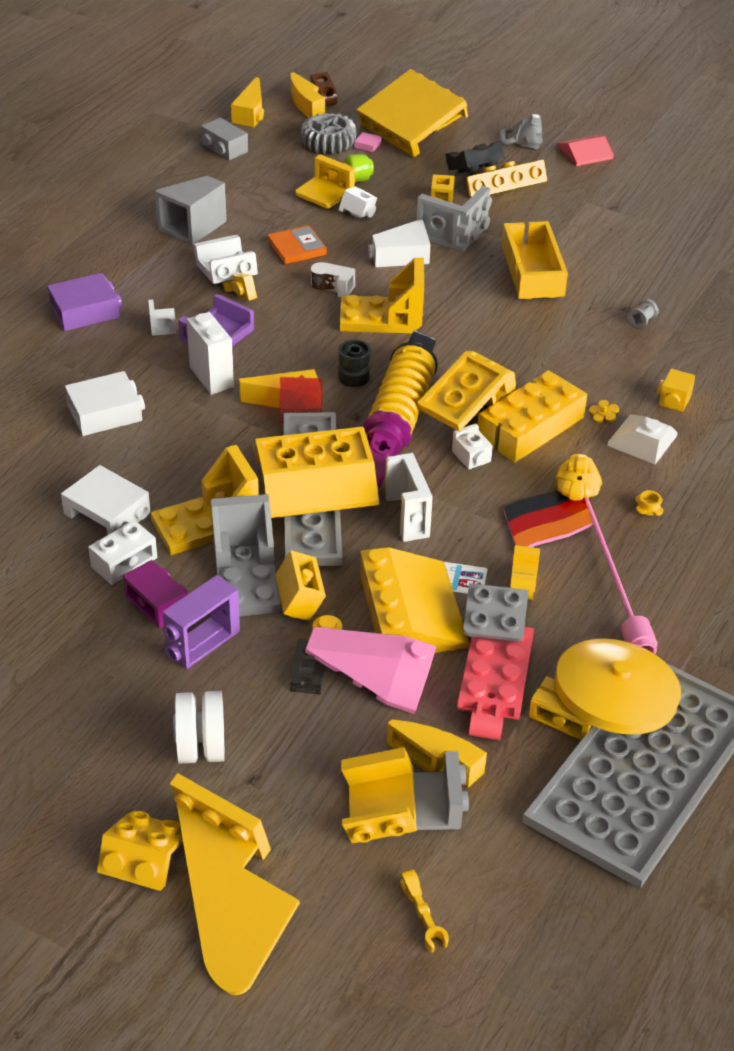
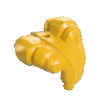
[555,453,602,501]

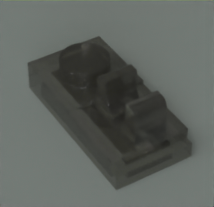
[290,638,325,695]

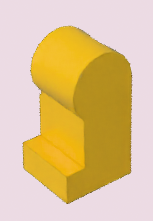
[510,545,540,600]

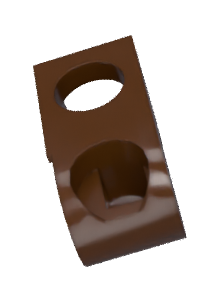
[310,72,337,106]

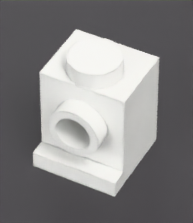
[339,187,377,218]
[452,423,493,470]

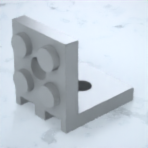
[417,185,492,252]

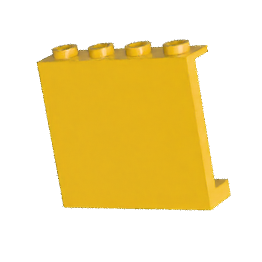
[357,69,468,158]

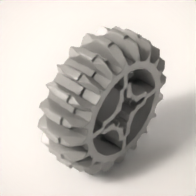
[301,112,356,155]

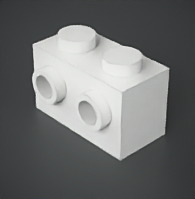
[88,520,157,585]

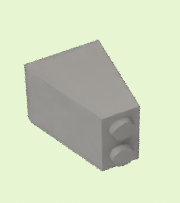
[155,176,227,245]

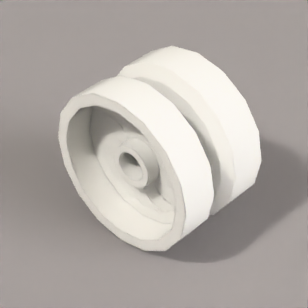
[173,691,225,764]

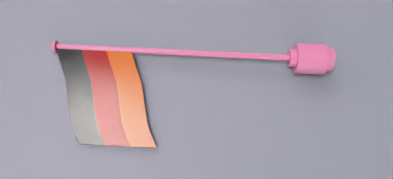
[504,477,658,654]

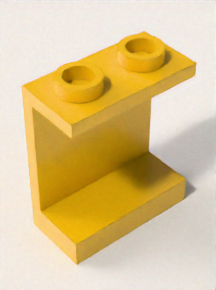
[341,747,417,844]

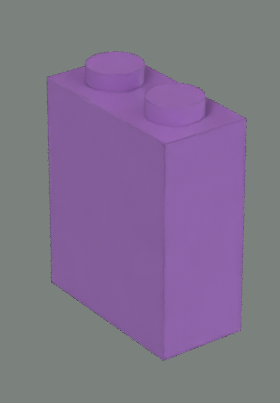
[48,273,122,331]

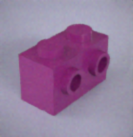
[123,560,188,629]

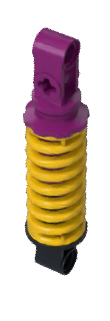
[363,330,438,488]

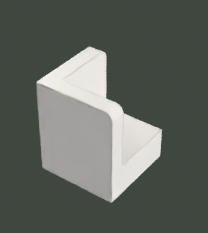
[148,299,176,336]

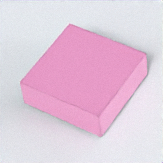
[354,132,382,153]

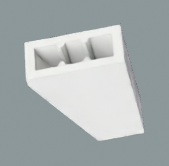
[368,220,430,267]

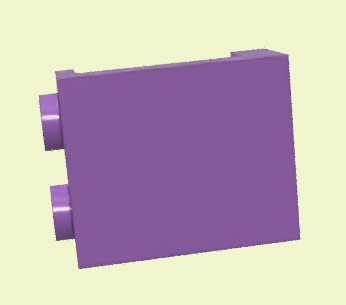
[178,294,254,346]

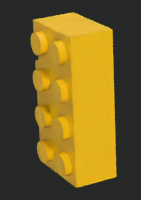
[502,221,568,299]
[478,370,587,463]

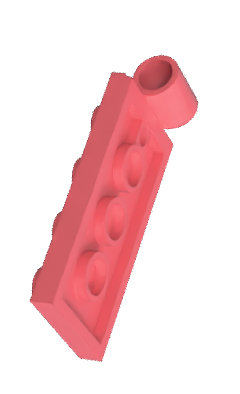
[457,627,534,741]

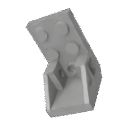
[211,494,281,616]

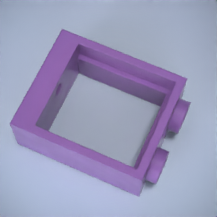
[163,575,240,669]

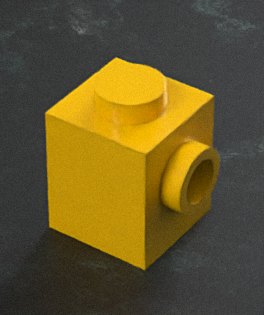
[657,369,695,412]

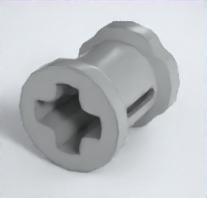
[628,299,659,329]

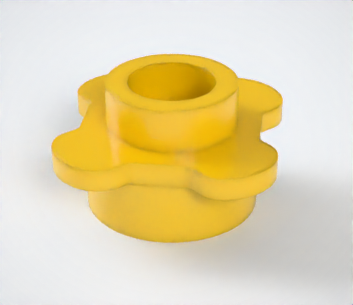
[635,490,663,515]

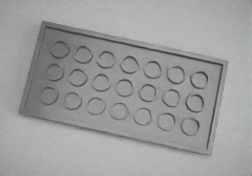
[522,662,734,889]

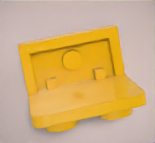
[296,154,355,208]
[97,811,183,891]

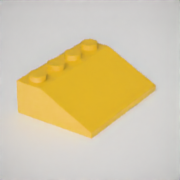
[360,548,470,653]

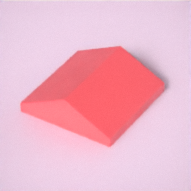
[557,135,614,166]

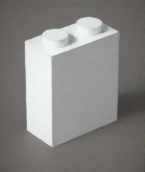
[187,312,234,395]
[65,371,145,436]

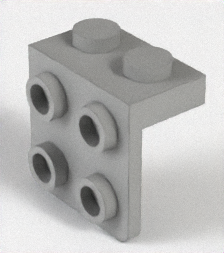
[463,583,528,642]
[414,751,469,830]

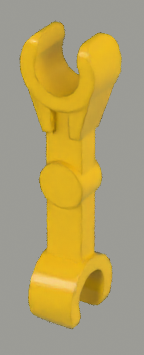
[400,869,449,953]

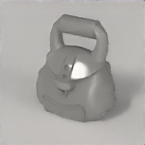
[499,114,543,150]

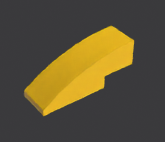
[290,72,325,118]
[387,719,487,788]

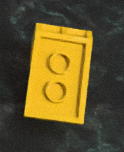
[340,258,424,333]
[417,351,517,432]
[151,445,259,555]

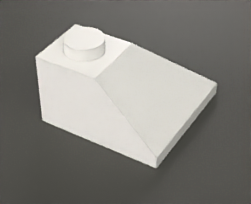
[607,414,677,464]

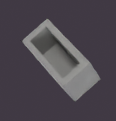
[201,118,248,160]

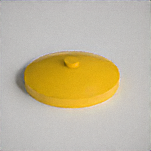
[554,639,681,734]

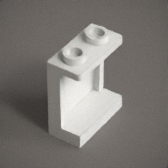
[194,235,258,284]
[385,453,432,542]
[61,465,150,535]

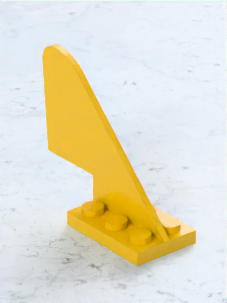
[170,773,300,995]

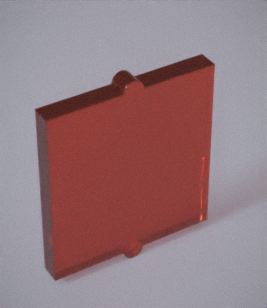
[279,375,323,423]

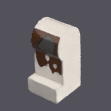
[311,262,355,297]

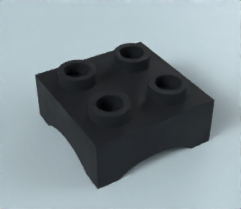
[445,141,505,173]

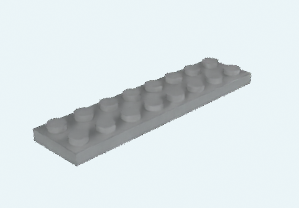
[284,412,342,566]

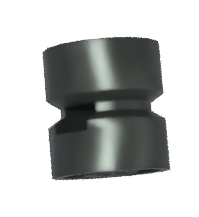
[338,339,371,387]

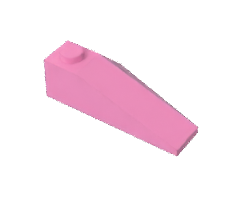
[305,627,436,714]

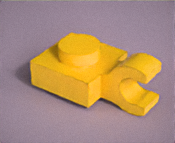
[222,272,257,300]

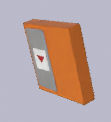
[267,225,327,265]

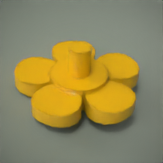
[589,400,619,423]

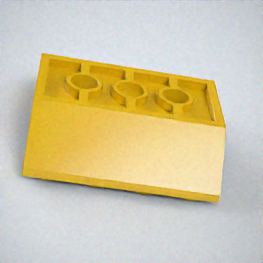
[253,427,379,518]

